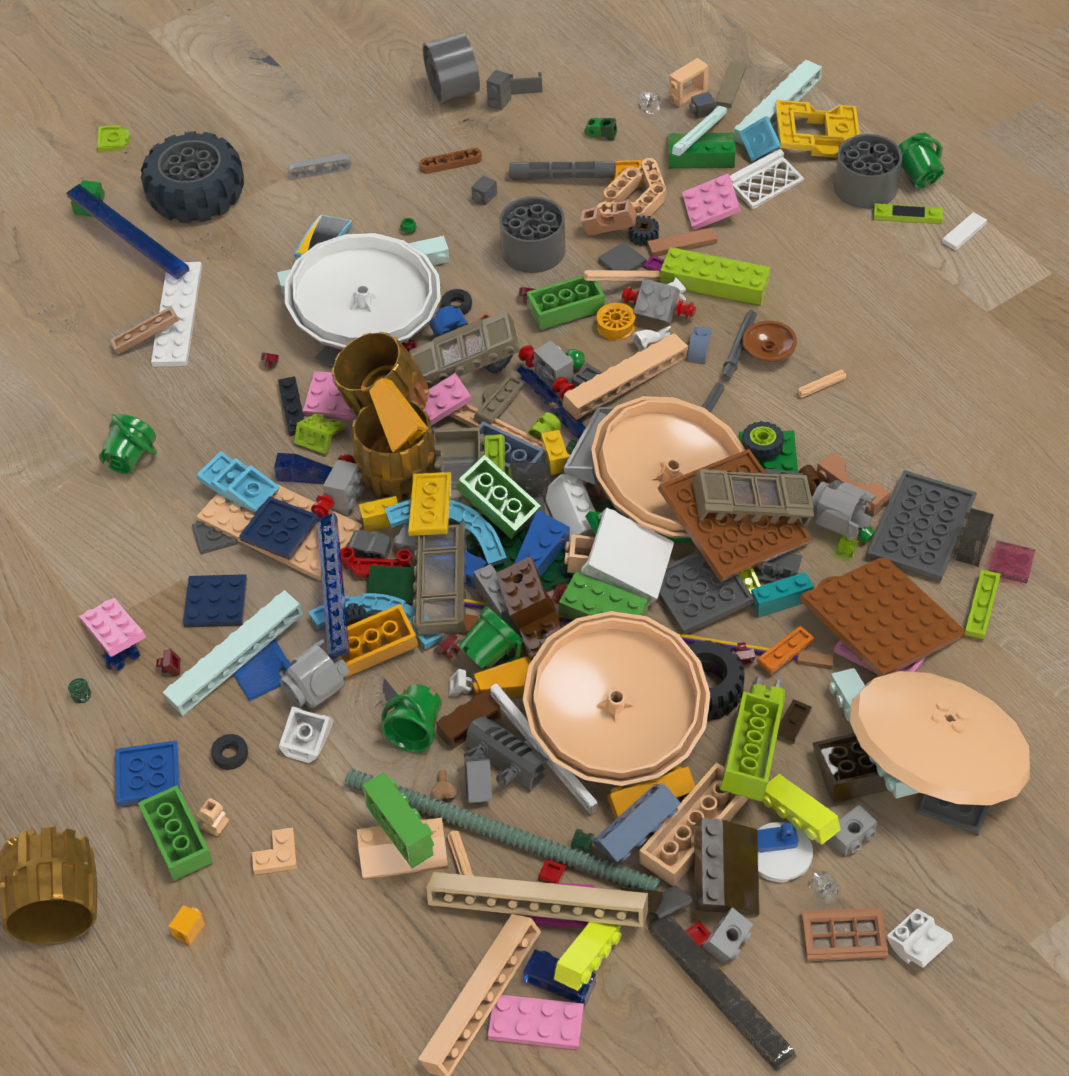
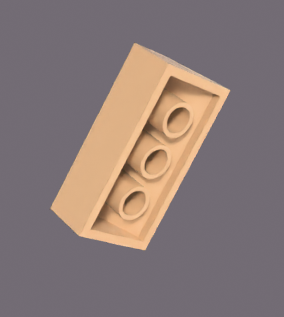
[357,818,448,879]

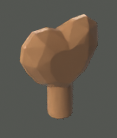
[430,770,457,801]

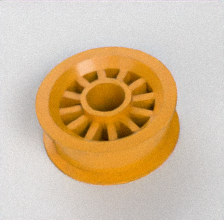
[596,303,635,340]

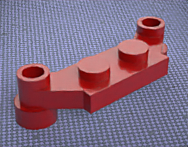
[339,547,412,578]

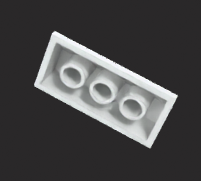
[543,473,596,549]

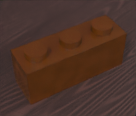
[436,690,501,750]

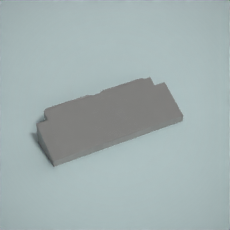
[563,407,615,485]

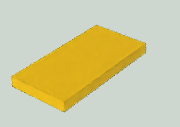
[408,472,452,536]

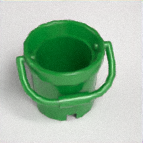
[898,133,945,189]
[99,414,157,474]
[457,606,523,670]
[381,684,442,752]

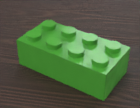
[527,275,605,330]
[456,455,541,539]
[559,572,648,620]
[362,772,434,868]
[138,785,213,881]

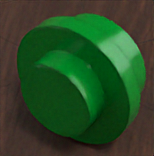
[400,218,417,233]
[858,526,875,544]

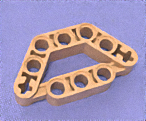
[597,158,666,218]

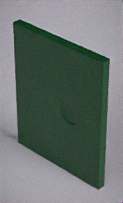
[367,565,416,604]

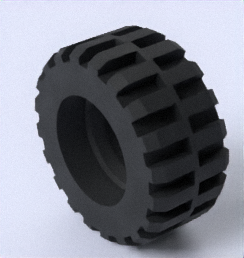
[687,640,745,720]

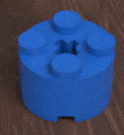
[429,306,468,346]

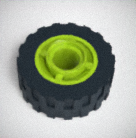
[742,421,784,461]

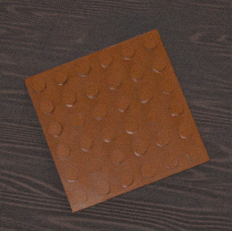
[657,449,812,582]
[799,557,965,677]

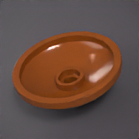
[743,320,797,362]

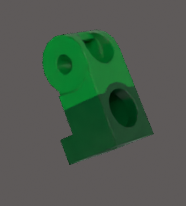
[585,118,618,140]

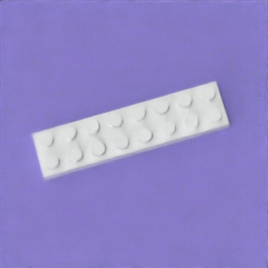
[151,262,202,367]

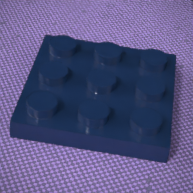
[239,496,319,560]
[183,574,247,627]

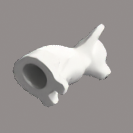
[632,326,671,351]

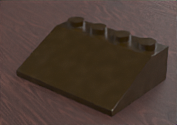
[813,733,888,803]
[694,818,760,915]

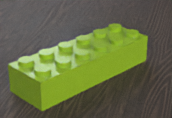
[660,247,771,306]
[720,691,783,802]

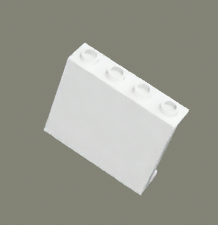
[581,508,674,606]

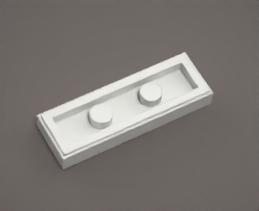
[942,212,987,251]

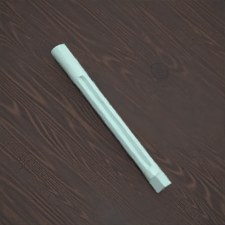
[672,106,727,156]

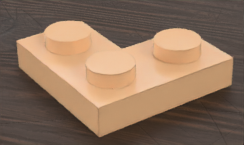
[252,827,297,875]

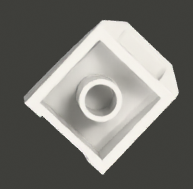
[279,706,334,763]

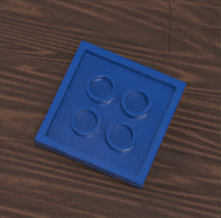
[115,740,181,806]

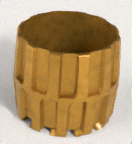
[332,331,429,417]
[352,400,436,501]
[0,826,97,945]

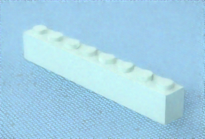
[734,60,822,146]
[163,590,303,716]
[829,668,919,799]

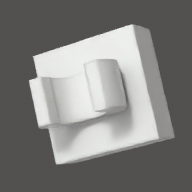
[449,669,472,697]

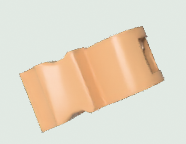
[197,798,229,837]

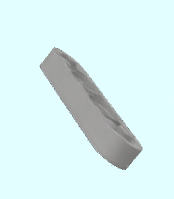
[288,154,352,179]

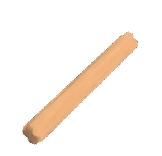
[583,270,660,281]

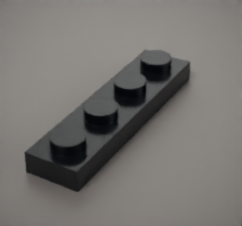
[278,376,304,437]

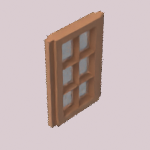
[802,907,888,961]

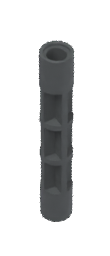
[509,161,616,179]

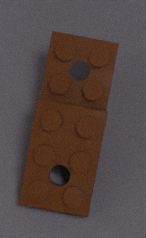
[496,556,562,661]

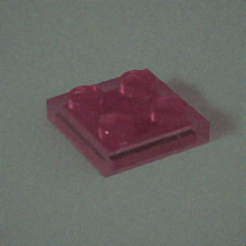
[989,540,1036,584]

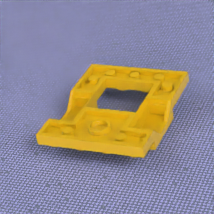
[775,100,860,158]

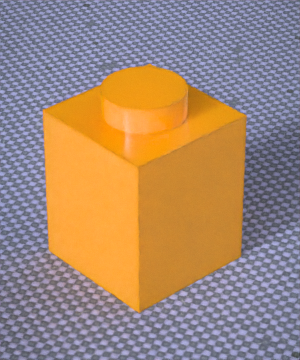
[169,905,205,945]

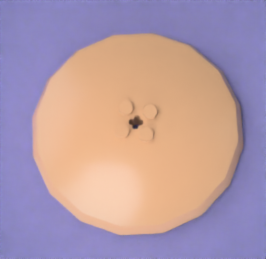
[591,396,746,538]
[523,611,710,786]
[850,671,1030,805]

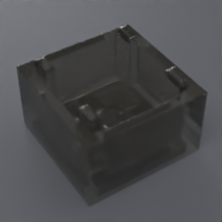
[507,462,550,504]
[954,508,994,567]

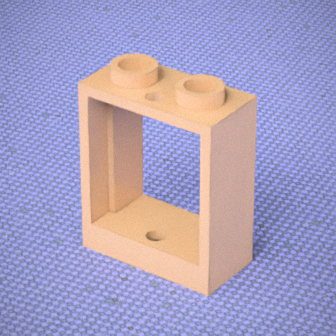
[669,58,709,108]
[564,534,595,574]

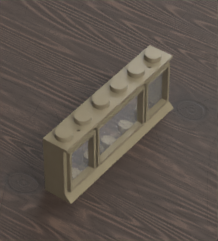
[413,522,467,635]

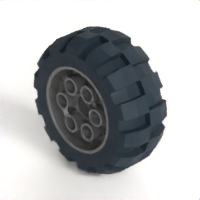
[141,131,244,223]

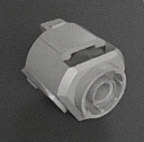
[812,480,876,538]
[279,639,350,708]

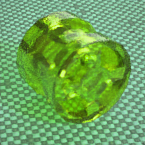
[836,536,858,558]

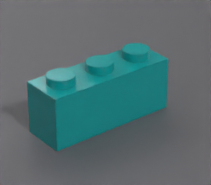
[751,572,814,618]

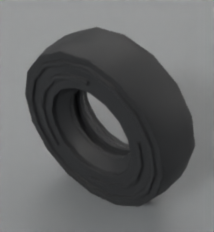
[441,289,472,315]
[211,734,248,770]

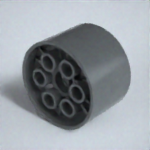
[422,33,480,103]
[834,134,902,209]
[499,196,566,273]

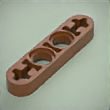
[420,148,482,174]

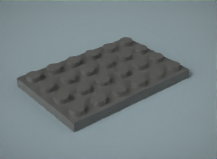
[866,470,977,581]

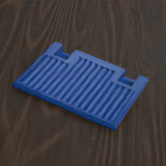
[233,639,292,701]

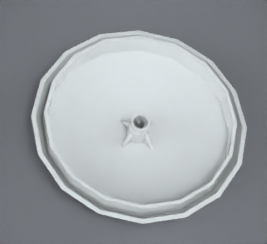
[285,233,441,350]

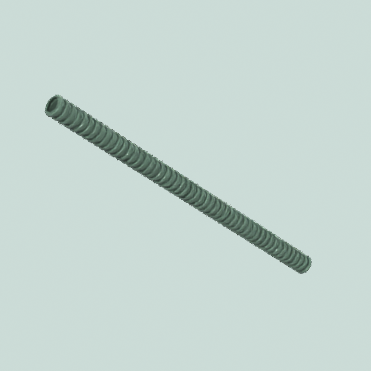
[345,768,660,891]

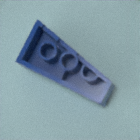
[514,510,570,583]

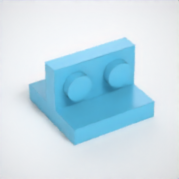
[739,116,781,162]

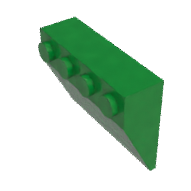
[668,133,736,169]

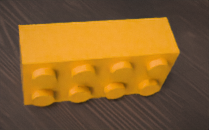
[327,604,419,678]

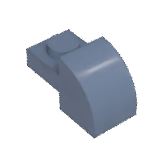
[688,326,712,364]

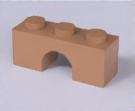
[580,200,637,236]

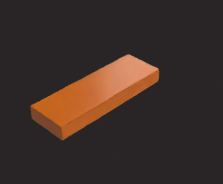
[757,626,814,675]

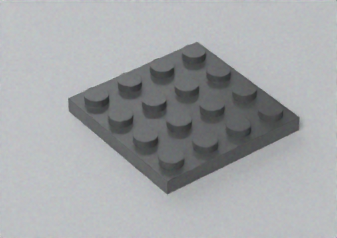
[659,551,754,635]

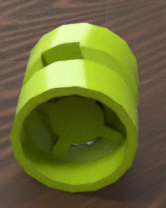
[527,412,561,441]

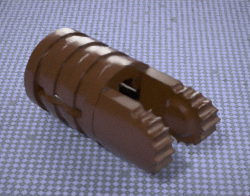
[798,465,822,497]

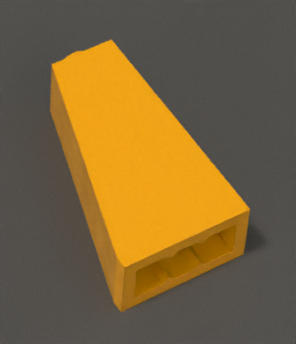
[369,378,428,453]
[472,656,531,699]

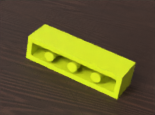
[762,774,840,845]
[554,922,622,991]

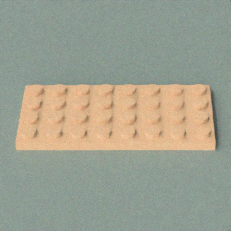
[196,484,364,581]

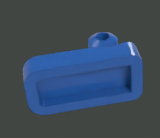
[757,823,799,853]

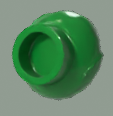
[565,349,585,371]

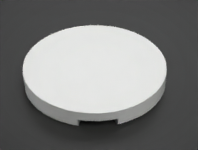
[757,822,813,883]

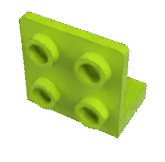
[294,414,346,454]

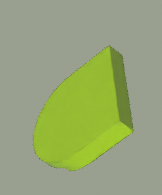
[97,125,131,152]

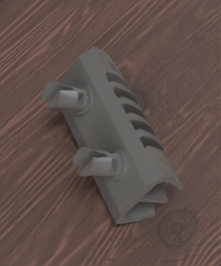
[464,717,548,792]

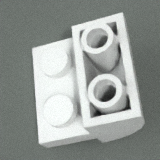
[887,909,953,968]

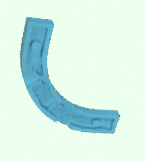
[385,500,507,566]
[308,593,442,649]

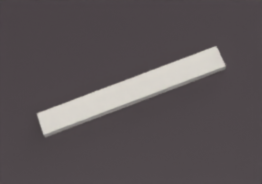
[490,683,598,815]

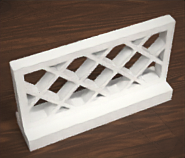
[730,149,804,210]

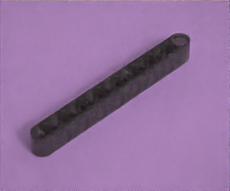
[647,914,797,1072]

